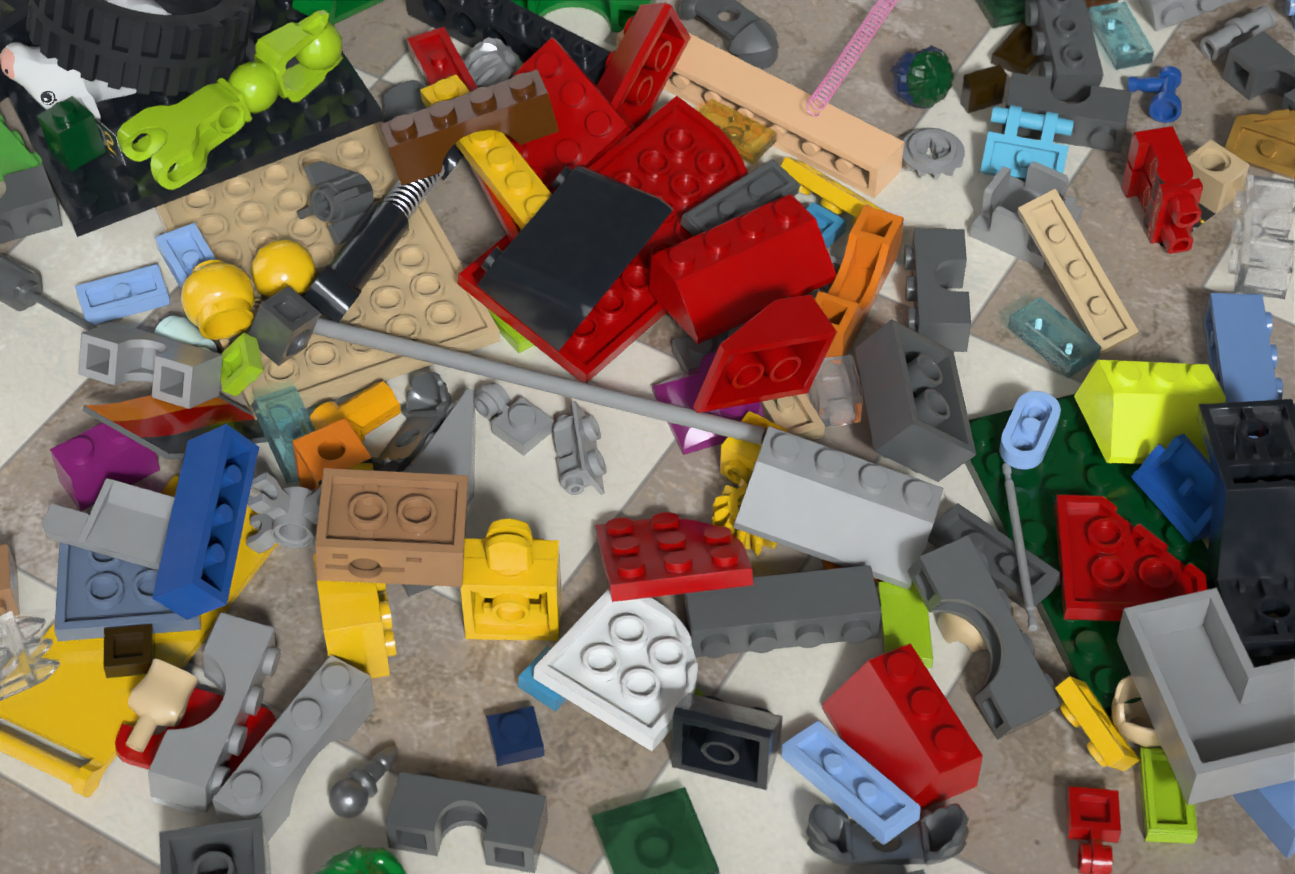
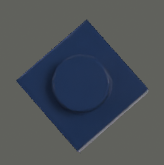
[486,706,545,767]

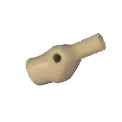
[125,659,199,753]

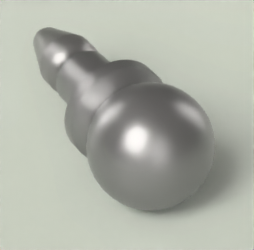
[329,746,398,818]

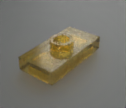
[698,99,777,165]

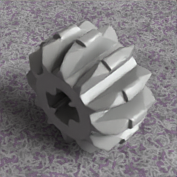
[464,37,523,88]

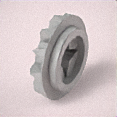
[902,128,965,180]

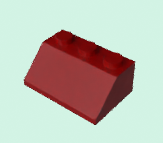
[595,3,691,136]
[822,643,983,811]

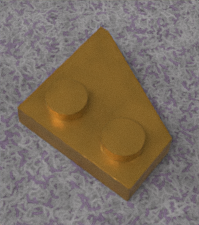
[1225,109,1295,180]

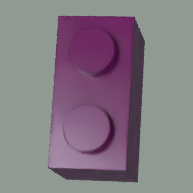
[50,423,160,511]

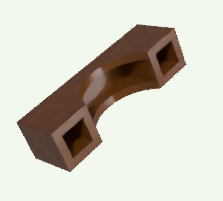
[380,70,559,186]

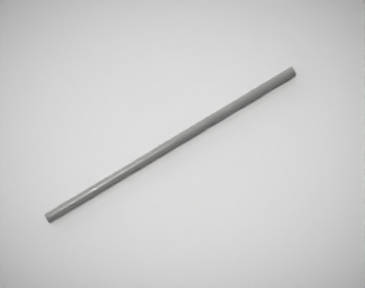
[313,317,767,445]

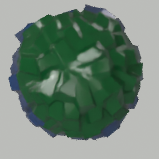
[890,45,954,109]

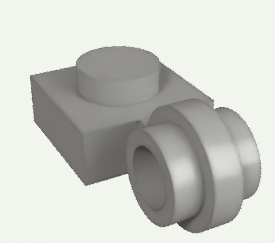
[474,383,554,456]

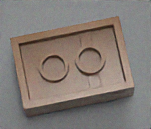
[315,468,468,587]

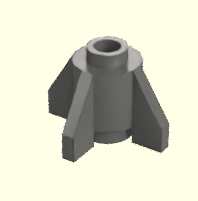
[297,161,373,246]

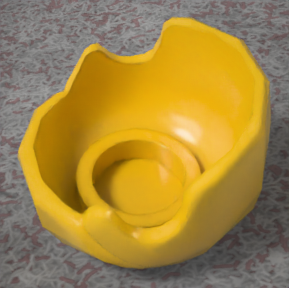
[251,239,316,298]

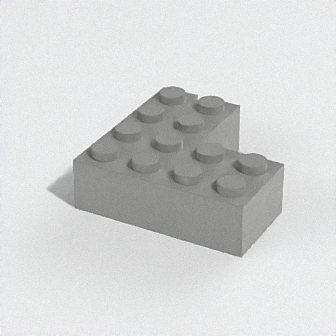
[1117,588,1295,805]

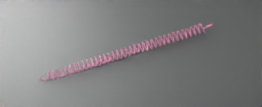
[806,0,898,116]

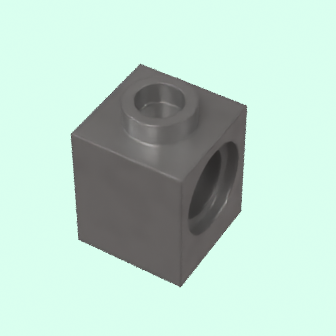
[248,286,321,366]

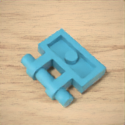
[980,105,1074,182]

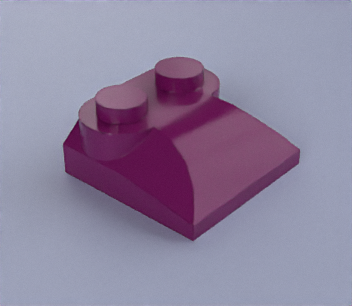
[652,351,765,455]

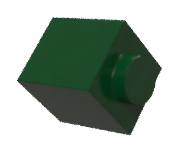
[37,96,106,172]

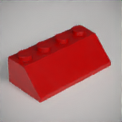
[649,194,837,344]

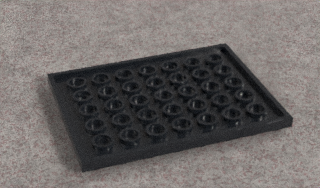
[5,0,383,237]

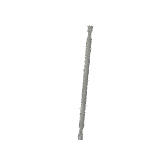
[1002,463,1038,631]

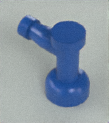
[1128,66,1182,123]

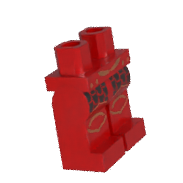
[1121,126,1203,254]

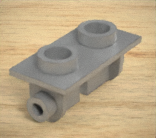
[553,401,607,495]

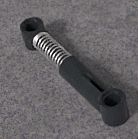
[302,144,464,322]

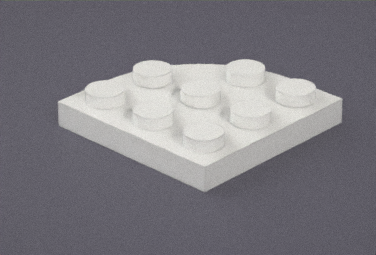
[534,589,698,751]

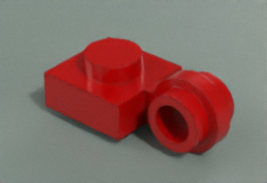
[1066,786,1121,874]

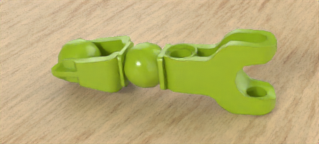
[117,10,343,190]

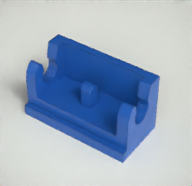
[1131,434,1215,543]

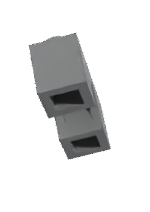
[78,322,223,409]

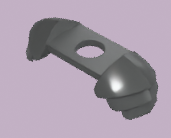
[679,0,779,70]
[372,371,451,472]
[806,803,969,866]

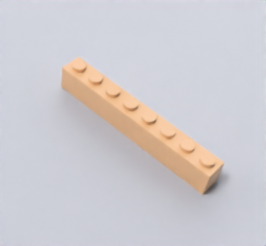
[616,29,904,198]

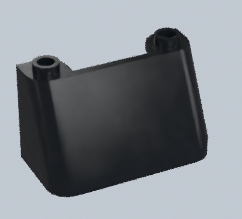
[477,165,674,352]

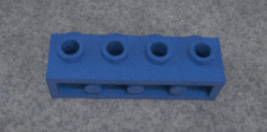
[152,424,259,620]

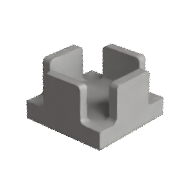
[970,162,1083,269]

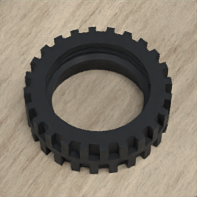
[26,0,255,96]

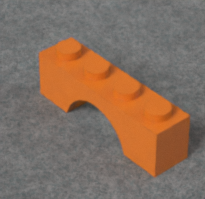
[815,205,904,368]

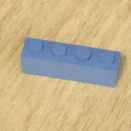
[1203,293,1283,438]

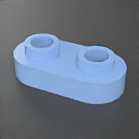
[999,391,1061,469]

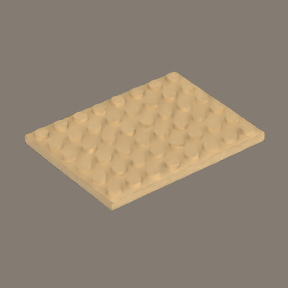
[155,121,500,421]

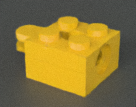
[460,518,562,641]

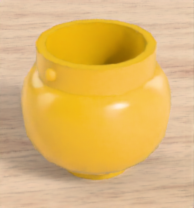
[180,260,255,340]

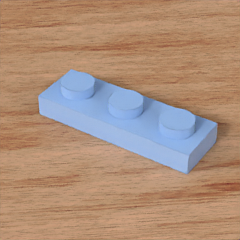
[782,721,921,845]

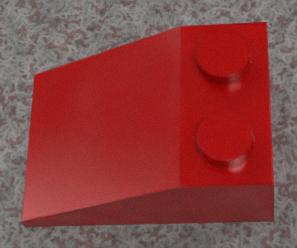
[693,294,837,413]

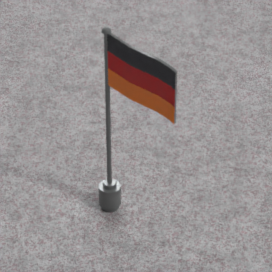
[0,256,296,459]

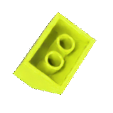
[1074,359,1226,464]

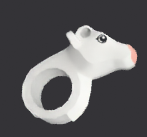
[0,0,171,120]

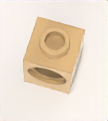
[1186,140,1249,213]

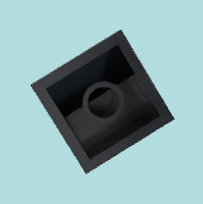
[672,693,783,790]

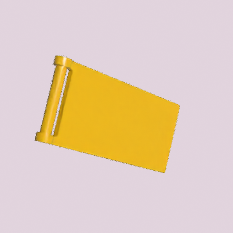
[0,475,278,798]

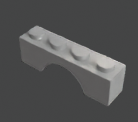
[148,612,281,813]
[212,655,375,842]

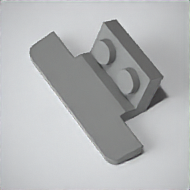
[42,478,175,570]

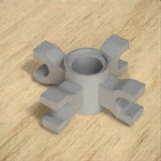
[246,472,321,554]

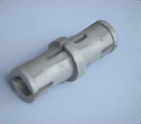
[1200,5,1276,61]

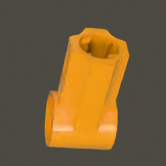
[307,381,401,443]

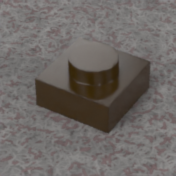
[960,64,1007,114]
[103,624,155,678]

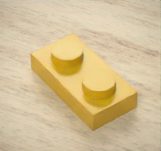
[1055,676,1140,772]

